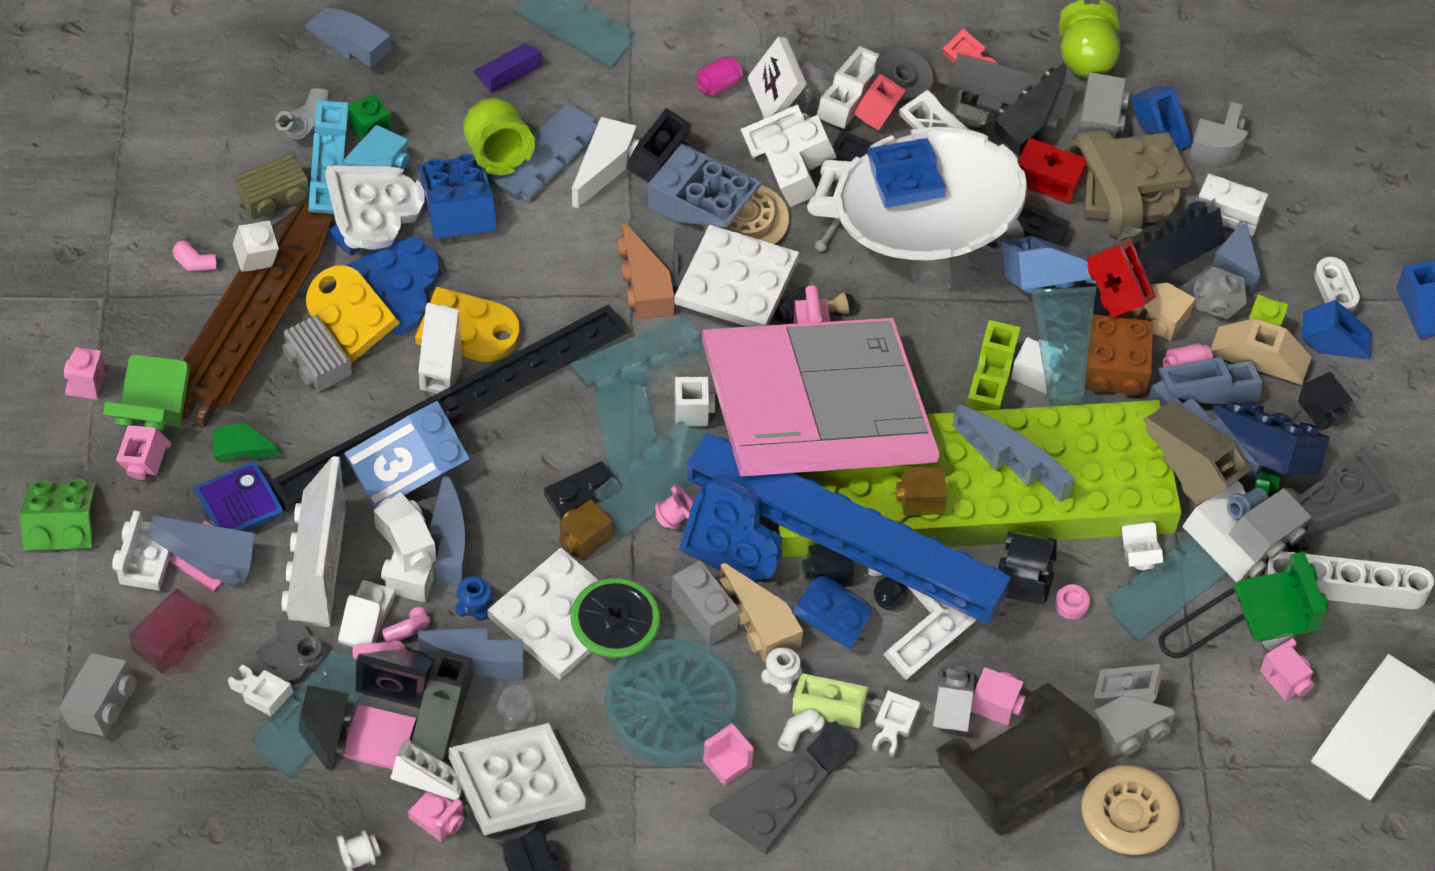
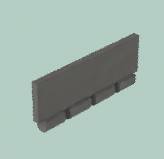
[947,54,1076,131]

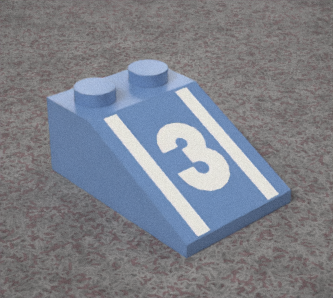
[344,401,470,509]

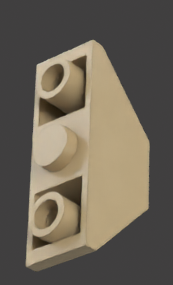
[1211,318,1311,385]

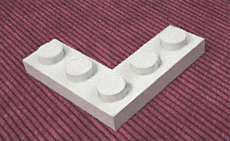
[883,586,977,680]

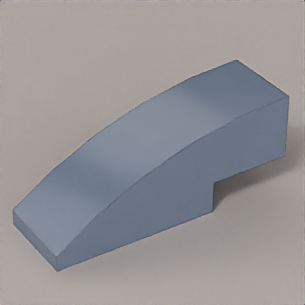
[305,7,392,68]
[1159,357,1262,404]
[429,476,466,585]
[418,628,524,680]

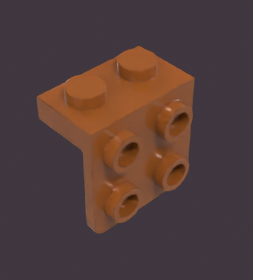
[1081,315,1153,396]

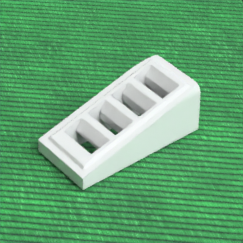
[391,741,463,800]

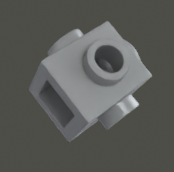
[1194,267,1247,320]

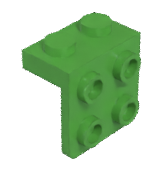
[103,355,190,431]
[20,479,96,550]

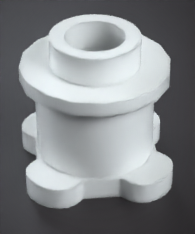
[761,648,802,694]
[337,830,380,871]

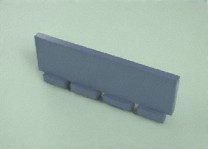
[487,103,598,201]

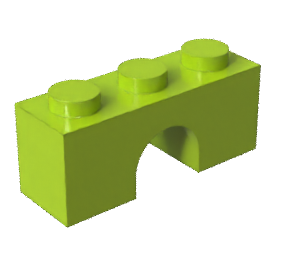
[966,320,1021,411]

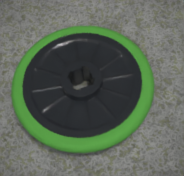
[570,578,661,658]

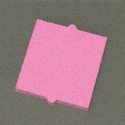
[343,704,417,769]

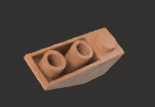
[616,223,674,320]

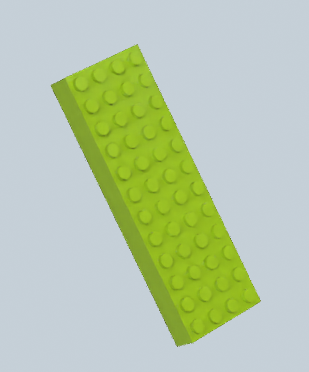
[774,400,1181,558]

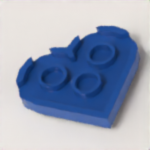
[345,237,440,335]
[679,476,782,582]

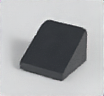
[807,721,857,775]

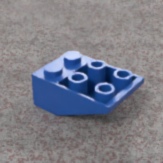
[418,154,497,239]

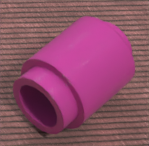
[695,56,743,97]

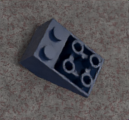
[1213,401,1330,475]

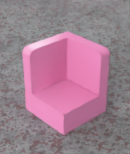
[703,723,754,786]

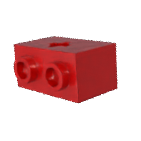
[1018,138,1087,205]
[1086,238,1156,318]

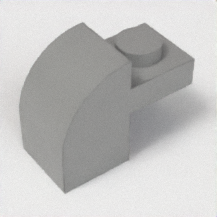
[1188,102,1248,167]

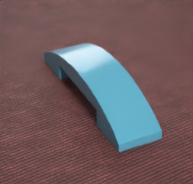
[308,100,348,214]

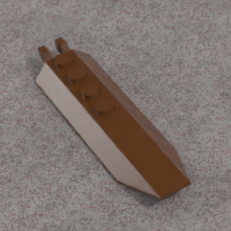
[182,201,334,426]

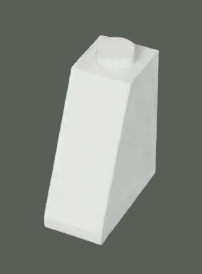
[1182,480,1268,582]

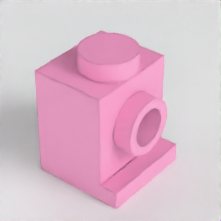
[64,347,106,400]
[116,425,171,480]
[1260,638,1315,701]

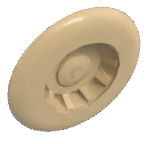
[703,185,789,244]
[1081,765,1180,855]

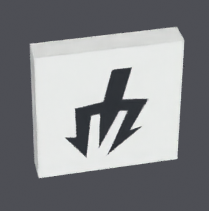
[747,37,807,119]

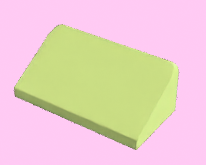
[792,673,868,728]

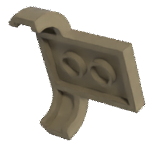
[1067,129,1193,238]

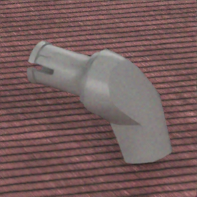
[275,88,331,139]

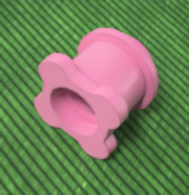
[655,484,695,530]

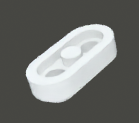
[1314,257,1359,313]

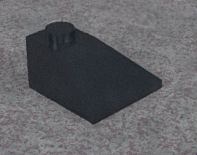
[355,649,435,709]

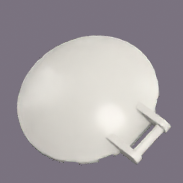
[807,127,1027,260]

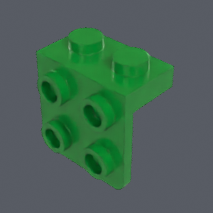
[1234,552,1329,642]

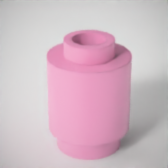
[1163,343,1213,367]

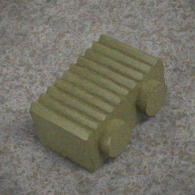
[234,153,309,219]

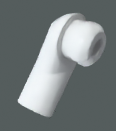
[778,709,825,752]

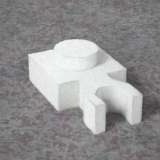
[228,665,293,717]
[872,691,921,757]

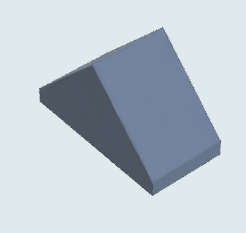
[1212,223,1260,293]

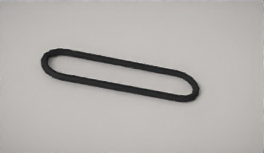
[1159,588,1245,658]

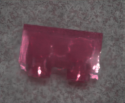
[129,588,211,674]

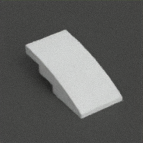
[1311,654,1435,802]

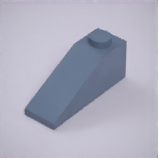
[147,515,255,585]

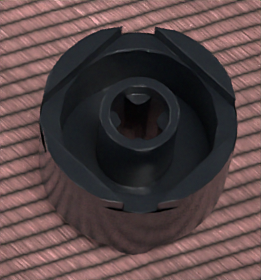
[998,530,1058,605]

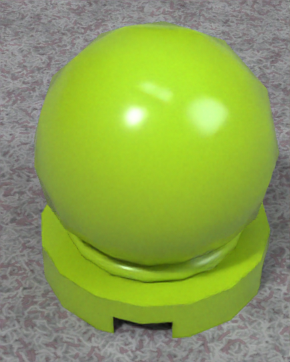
[1058,0,1121,78]
[463,97,535,176]

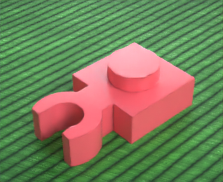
[942,28,997,64]

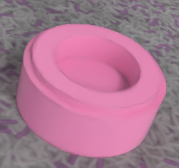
[1055,584,1090,620]

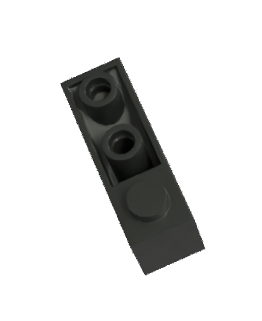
[994,63,1067,157]
[412,649,473,762]

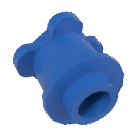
[455,576,494,621]

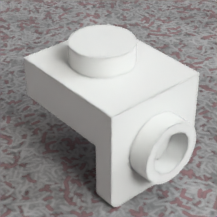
[1121,521,1163,570]

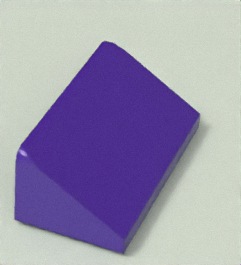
[474,44,542,93]

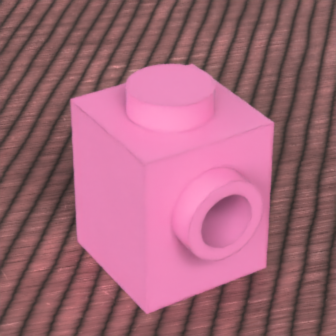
[971,667,1026,726]

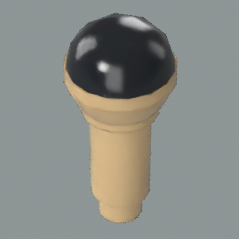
[827,292,856,315]

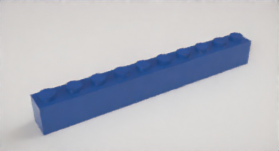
[687,433,1011,625]

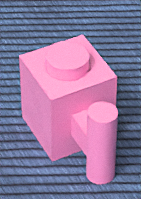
[793,285,830,324]

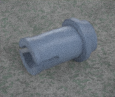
[1227,488,1268,520]

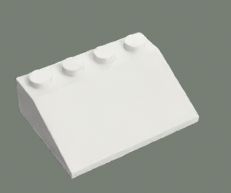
[282,457,346,627]

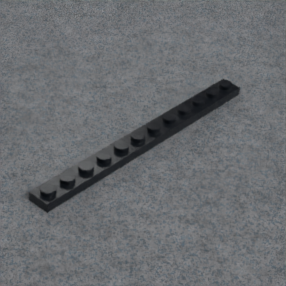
[269,304,626,512]

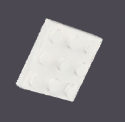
[675,225,799,327]
[488,548,622,680]
[449,723,586,835]

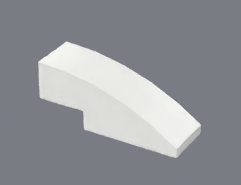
[817,46,880,129]

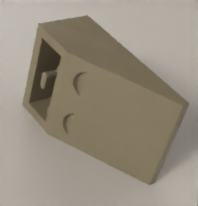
[1143,400,1252,506]

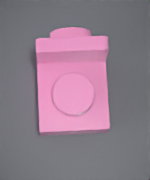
[408,791,465,842]

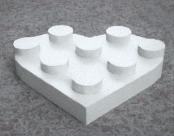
[325,166,425,250]

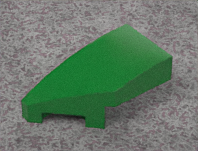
[213,423,281,463]
[1255,469,1281,496]

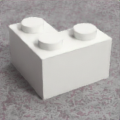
[761,115,837,207]

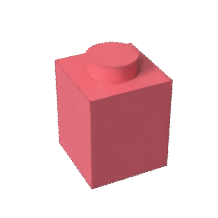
[853,74,905,131]

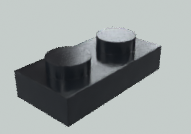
[544,461,618,520]

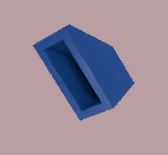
[1130,85,1193,151]
[1301,300,1372,359]

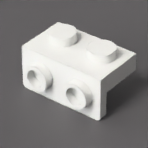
[112,511,171,591]

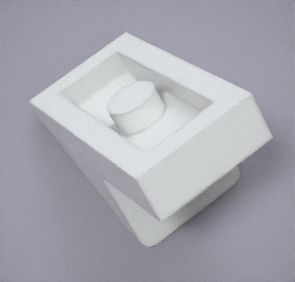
[338,580,395,647]

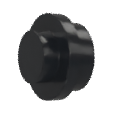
[873,577,908,610]

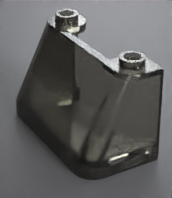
[936,682,1106,836]

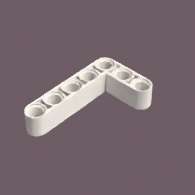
[1262,552,1434,651]

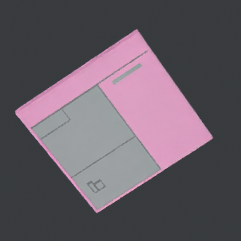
[702,318,939,476]

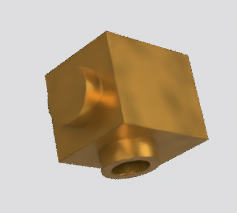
[896,466,947,515]
[559,499,613,561]

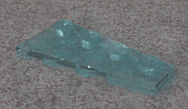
[1031,287,1096,405]

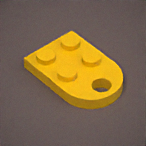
[306,265,400,364]
[415,287,520,362]

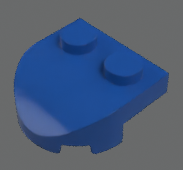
[792,576,872,649]

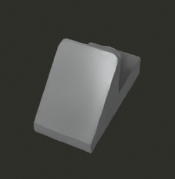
[1093,664,1164,706]

